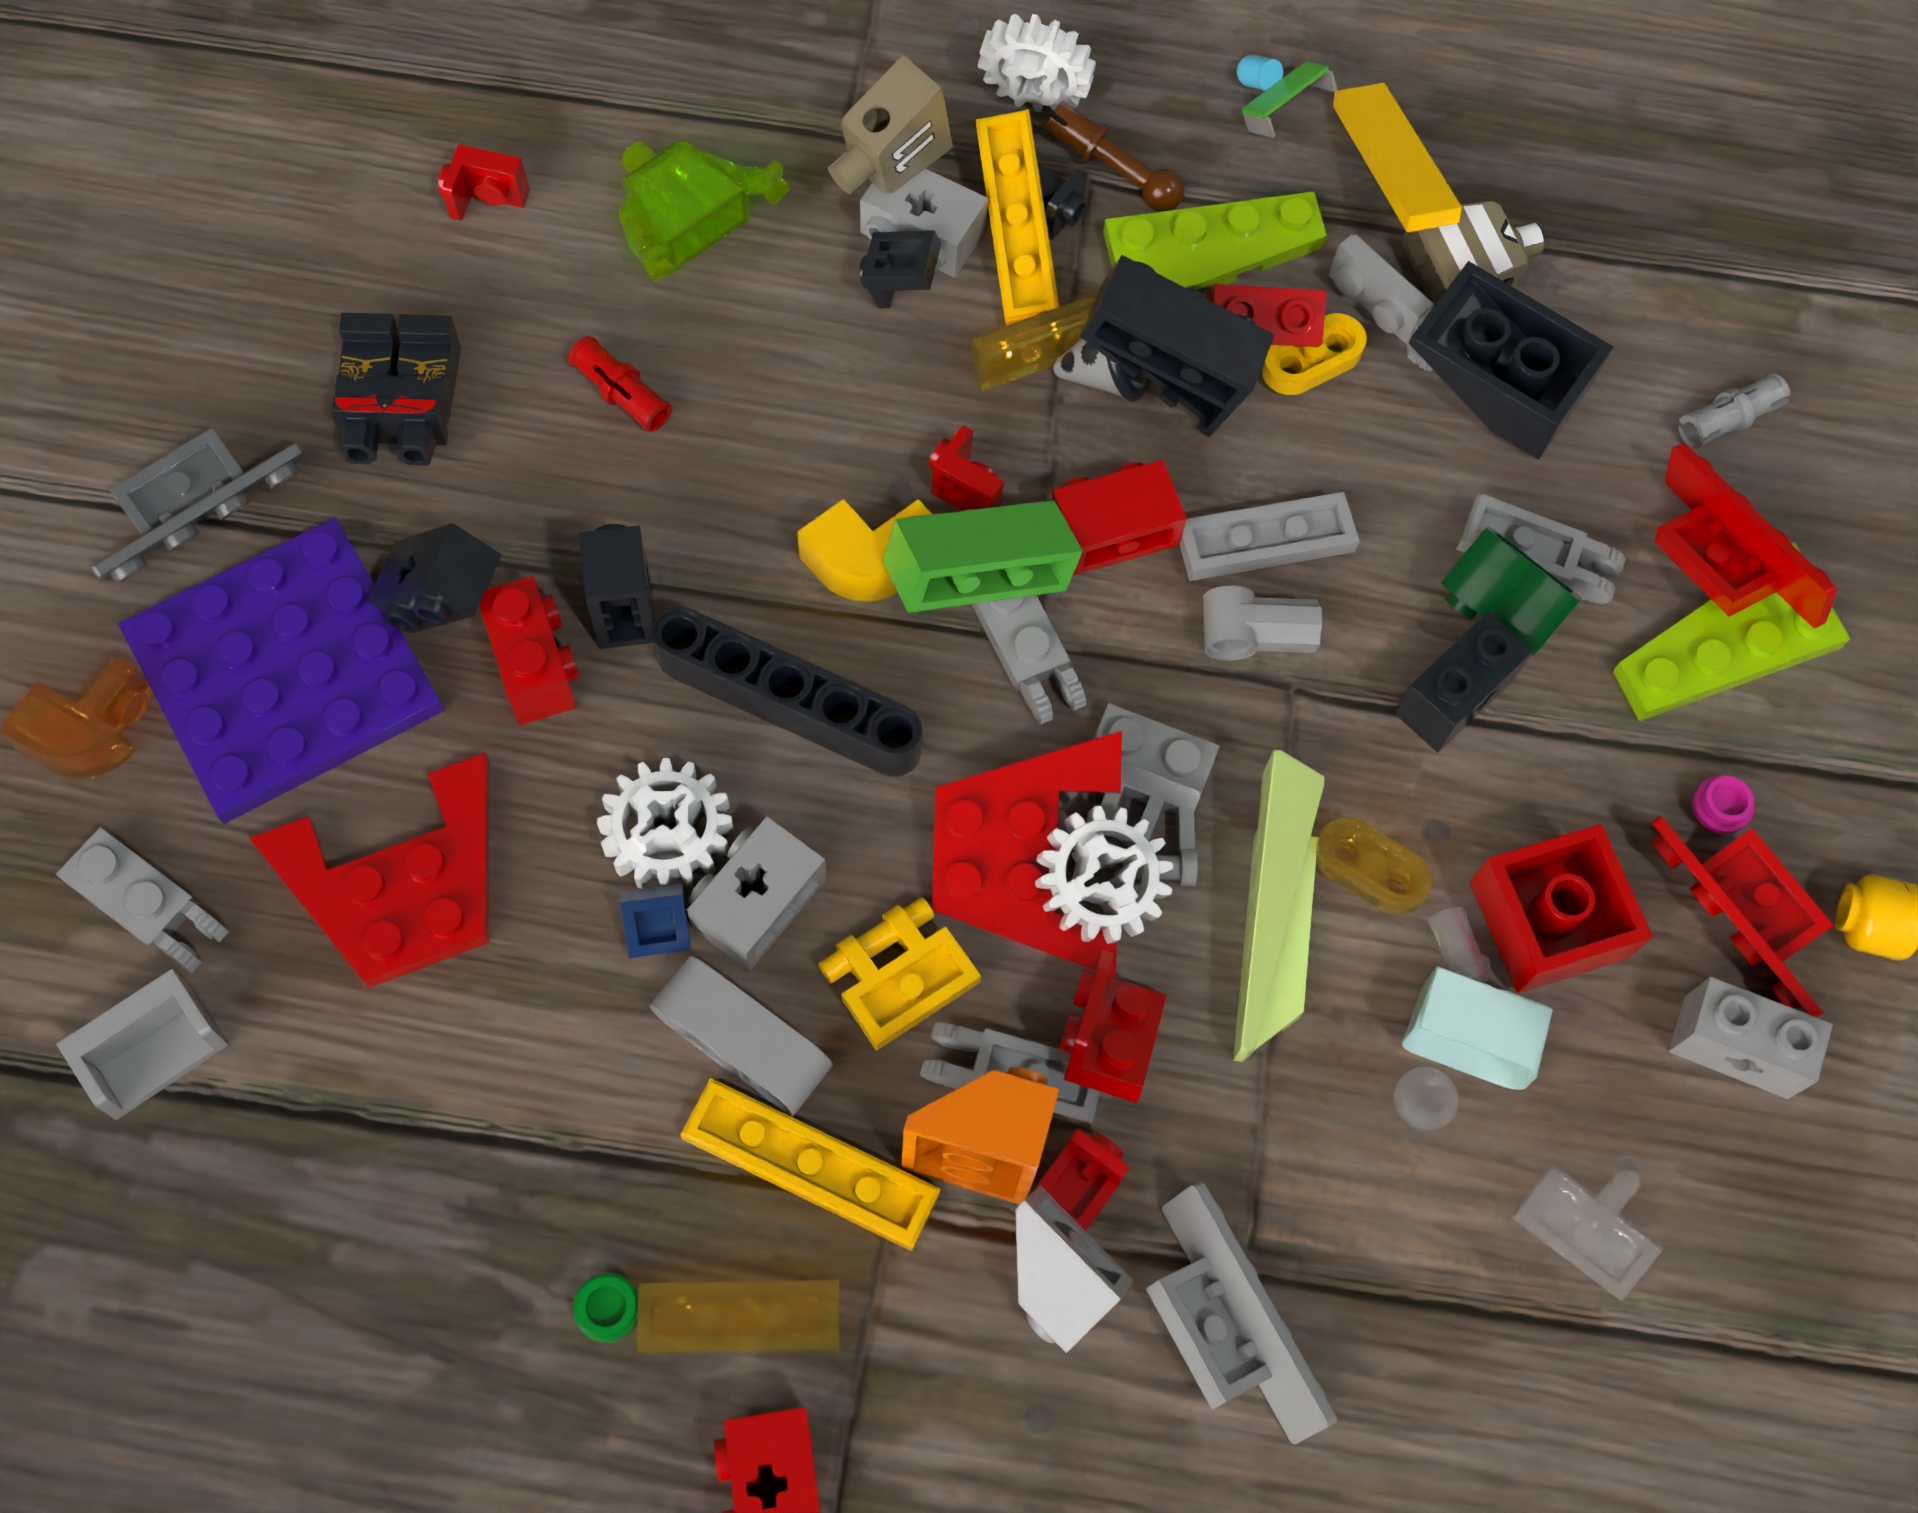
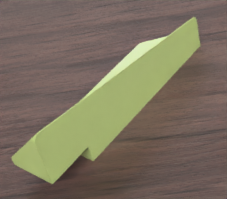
[1233,749,1325,1062]

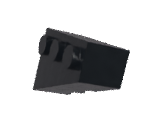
[1079,255,1275,437]

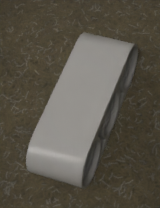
[649,956,833,1117]

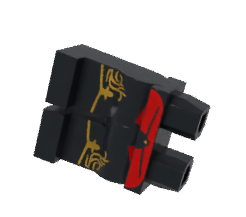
[331,312,461,466]

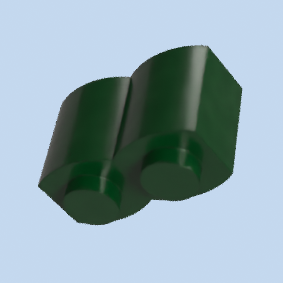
[1441,526,1582,656]

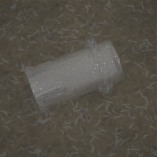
[1427,907,1491,983]

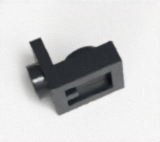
[1038,163,1088,240]
[860,230,941,309]

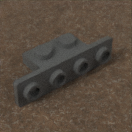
[91,428,304,584]

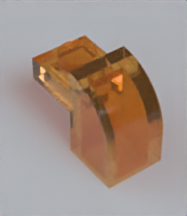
[0,656,153,779]

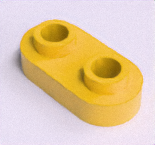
[1261,313,1367,395]

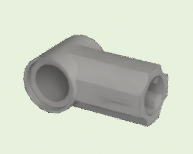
[1203,585,1322,661]

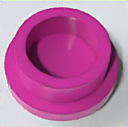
[1692,776,1755,835]

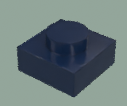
[620,883,691,958]

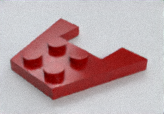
[932,731,1122,978]
[249,752,490,988]

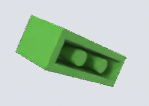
[882,500,1083,613]

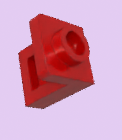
[1032,1129,1130,1231]

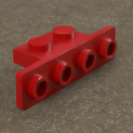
[1654,442,1837,629]
[1650,815,1834,1018]

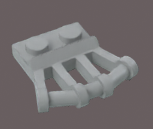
[1058,703,1220,886]

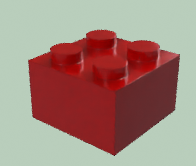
[1469,823,1653,994]

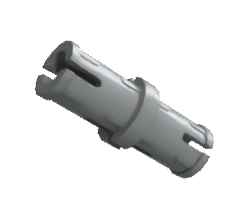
[1678,373,1790,449]

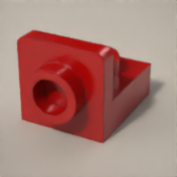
[438,144,530,221]
[928,425,1004,511]

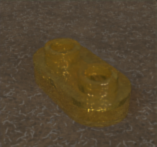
[1316,818,1432,915]

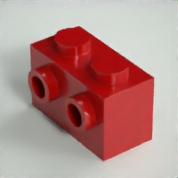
[1052,460,1187,575]
[479,575,580,726]

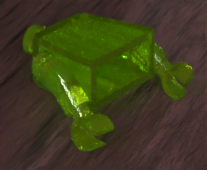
[618,141,791,282]

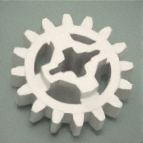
[978,14,1096,113]
[597,758,733,889]
[1035,806,1173,944]

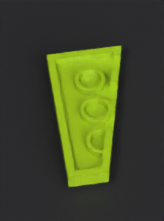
[1103,191,1327,290]
[1613,542,1851,722]

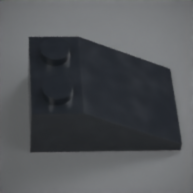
[1409,261,1614,460]

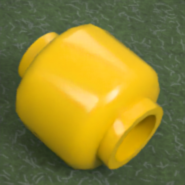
[1835,874,1918,961]

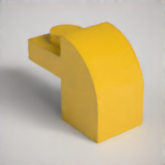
[797,499,933,602]

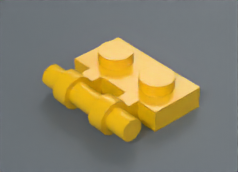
[818,897,981,1051]

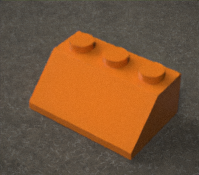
[901,1067,1060,1205]

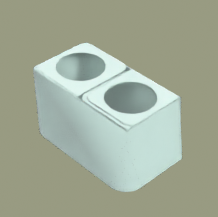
[1402,966,1553,1090]

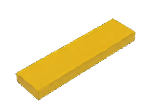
[1333,82,1462,232]
[975,109,1062,329]
[680,1078,941,1251]

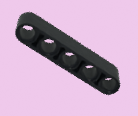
[652,607,922,777]

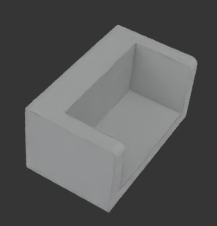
[56,969,229,1120]

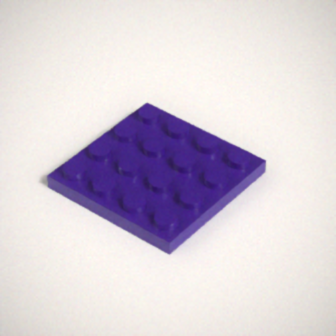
[117,517,444,824]

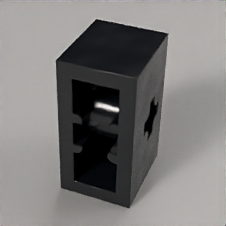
[367,523,502,633]
[579,524,656,649]
[1394,611,1533,753]

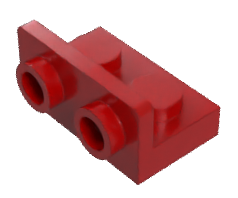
[1206,284,1326,348]
[1059,950,1167,1103]

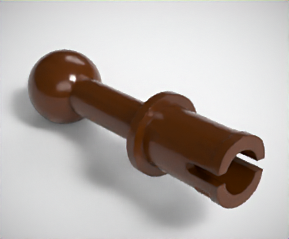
[1044,100,1185,212]

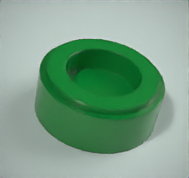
[573,1273,642,1344]

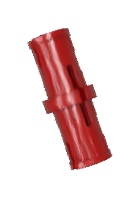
[568,335,672,433]

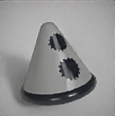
[1053,339,1148,402]

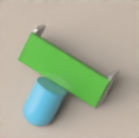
[1236,54,1337,138]

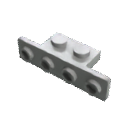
[1146,1181,1337,1444]

